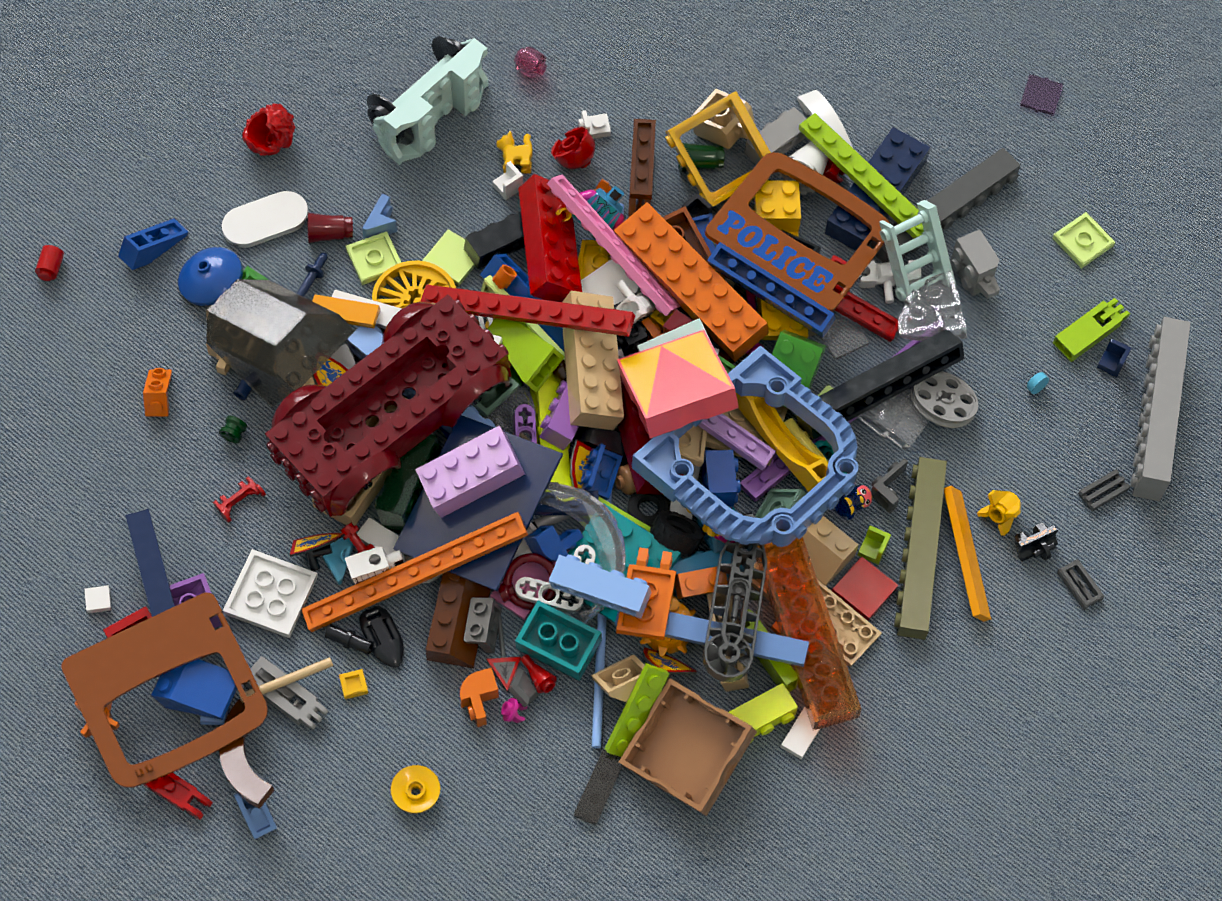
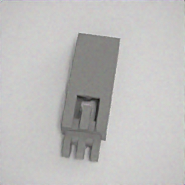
[245,656,329,730]

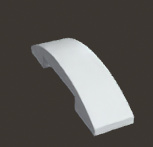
[797,90,853,148]

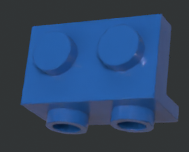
[581,444,623,500]

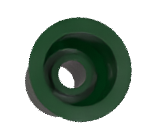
[678,142,725,172]

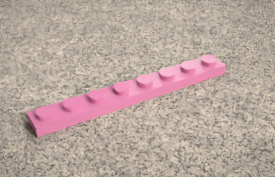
[547,174,681,316]

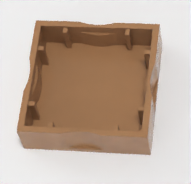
[619,678,757,816]

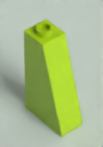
[488,318,565,393]

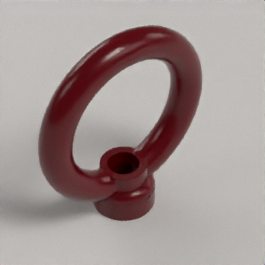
[498,553,556,610]

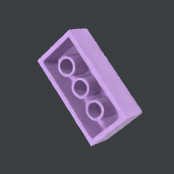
[415,425,525,518]

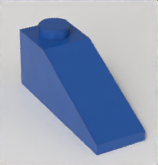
[118,218,189,270]

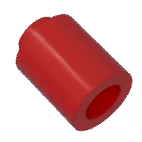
[35,245,64,281]

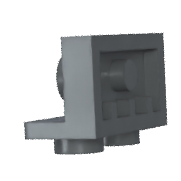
[464,597,502,653]

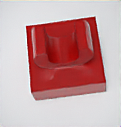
[823,159,845,184]

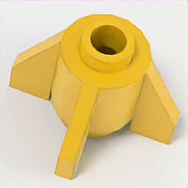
[977,490,1021,536]

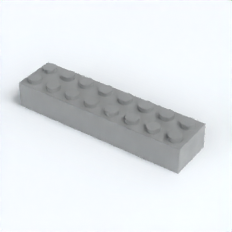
[1130,317,1191,502]

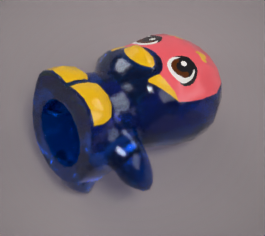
[834,484,872,520]

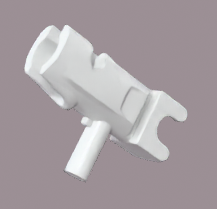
[859,260,921,304]
[616,280,656,324]

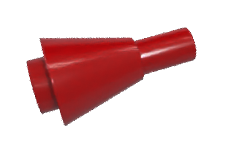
[520,654,557,693]

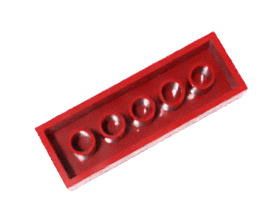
[518,174,582,302]

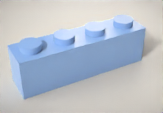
[549,555,652,619]

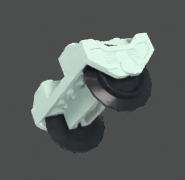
[367,36,488,165]

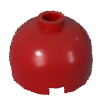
[551,127,596,170]

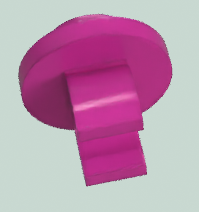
[501,698,527,723]

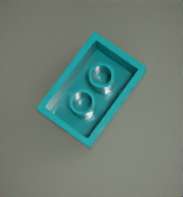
[515,600,602,681]

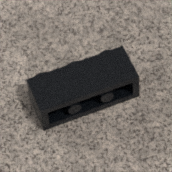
[464,212,525,269]

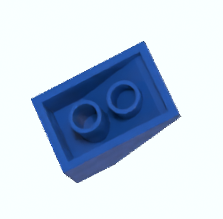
[151,659,237,720]

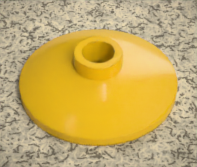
[391,765,440,813]

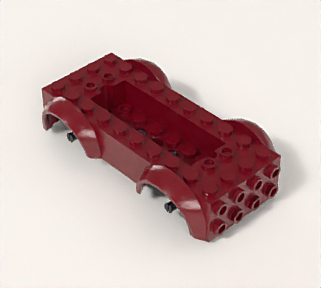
[265,295,512,517]

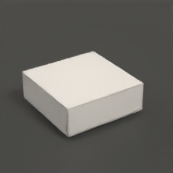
[85,585,112,614]

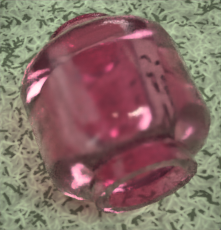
[514,46,547,78]

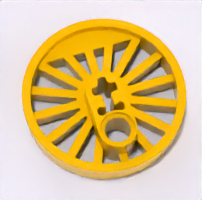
[372,261,456,330]

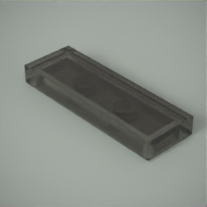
[574,749,623,826]

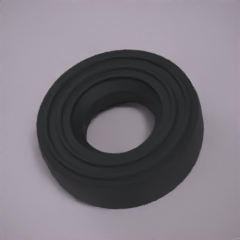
[627,492,669,527]

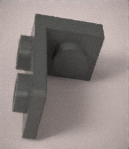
[871,458,908,514]

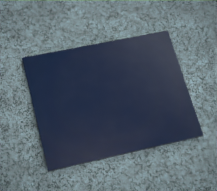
[393,415,563,591]

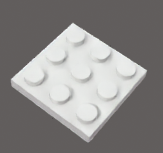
[223,549,318,638]

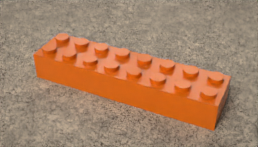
[614,202,769,362]

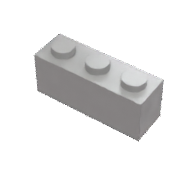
[745,107,807,165]

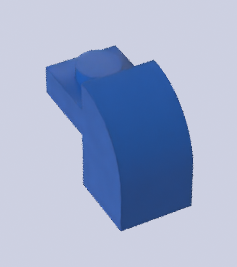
[524,526,583,561]

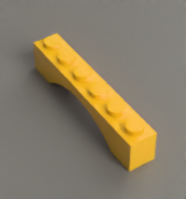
[736,393,828,492]

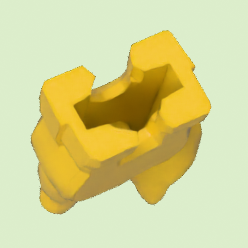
[496,131,533,173]

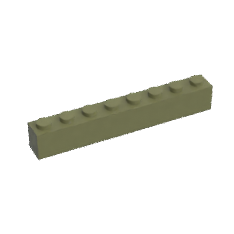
[894,457,947,640]

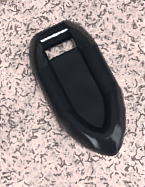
[359,606,404,668]

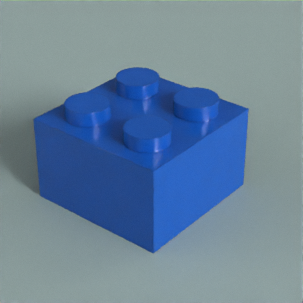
[701,450,741,507]

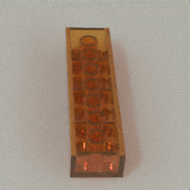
[756,537,861,731]

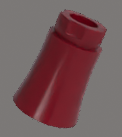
[307,212,353,243]

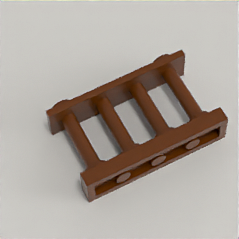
[628,119,656,218]

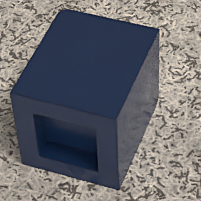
[1097,338,1132,377]

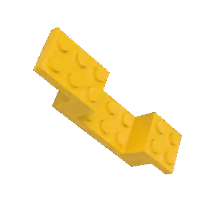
[754,181,808,340]

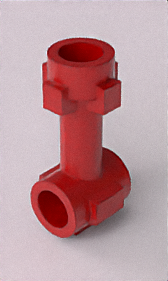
[340,522,375,554]

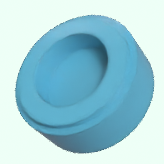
[1027,372,1049,394]

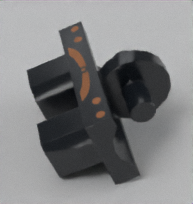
[1014,522,1058,561]

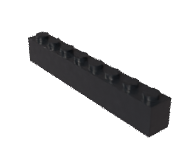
[796,328,964,440]

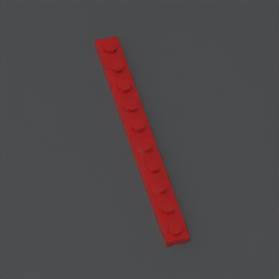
[420,284,635,337]

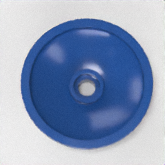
[178,247,243,306]

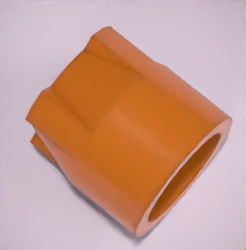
[492,264,517,289]

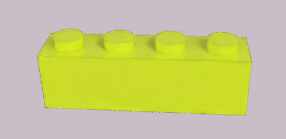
[728,683,798,742]

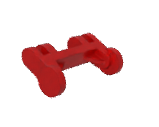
[213,476,266,523]

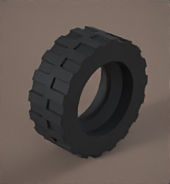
[650,510,705,555]

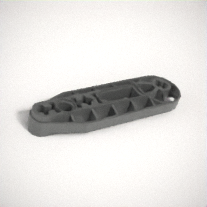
[703,515,767,682]

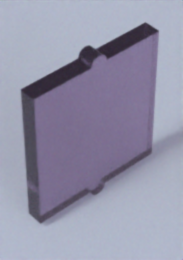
[1020,74,1063,116]

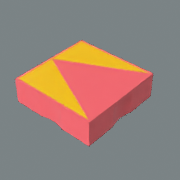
[617,330,739,439]

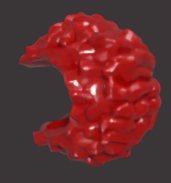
[242,103,296,156]

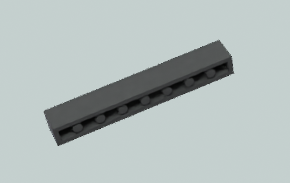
[871,148,1021,263]

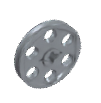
[911,371,979,428]

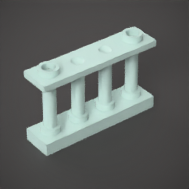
[879,200,956,306]

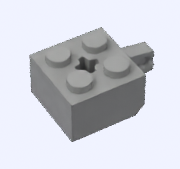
[950,229,1000,299]

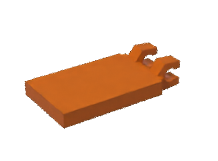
[616,548,676,641]

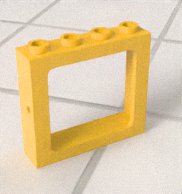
[665,91,771,206]

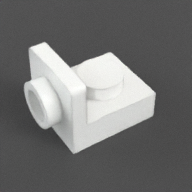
[578,110,611,139]

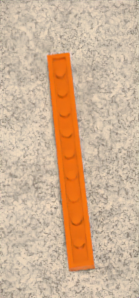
[301,512,528,632]

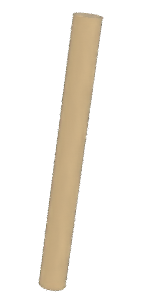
[239,657,333,703]

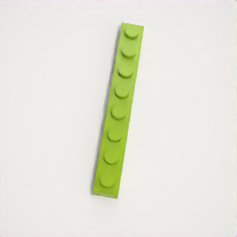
[799,113,924,239]

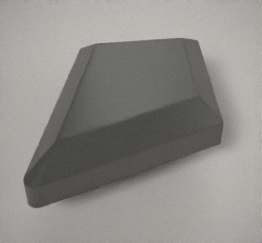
[509,667,539,708]

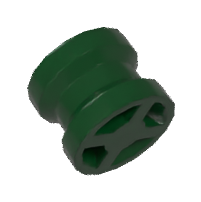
[219,415,248,444]

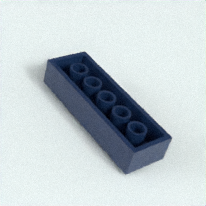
[825,127,931,251]

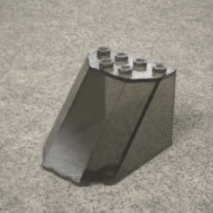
[205,279,355,408]

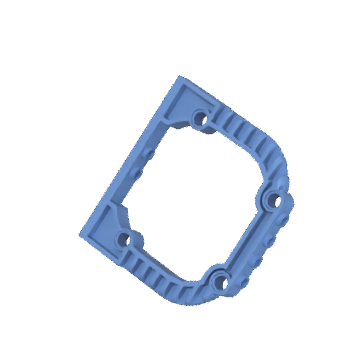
[632,346,859,547]

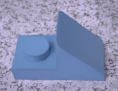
[362,194,397,239]
[234,793,277,839]

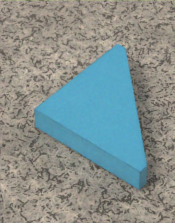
[321,532,357,585]

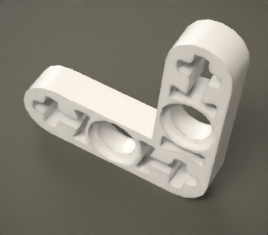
[515,545,596,613]

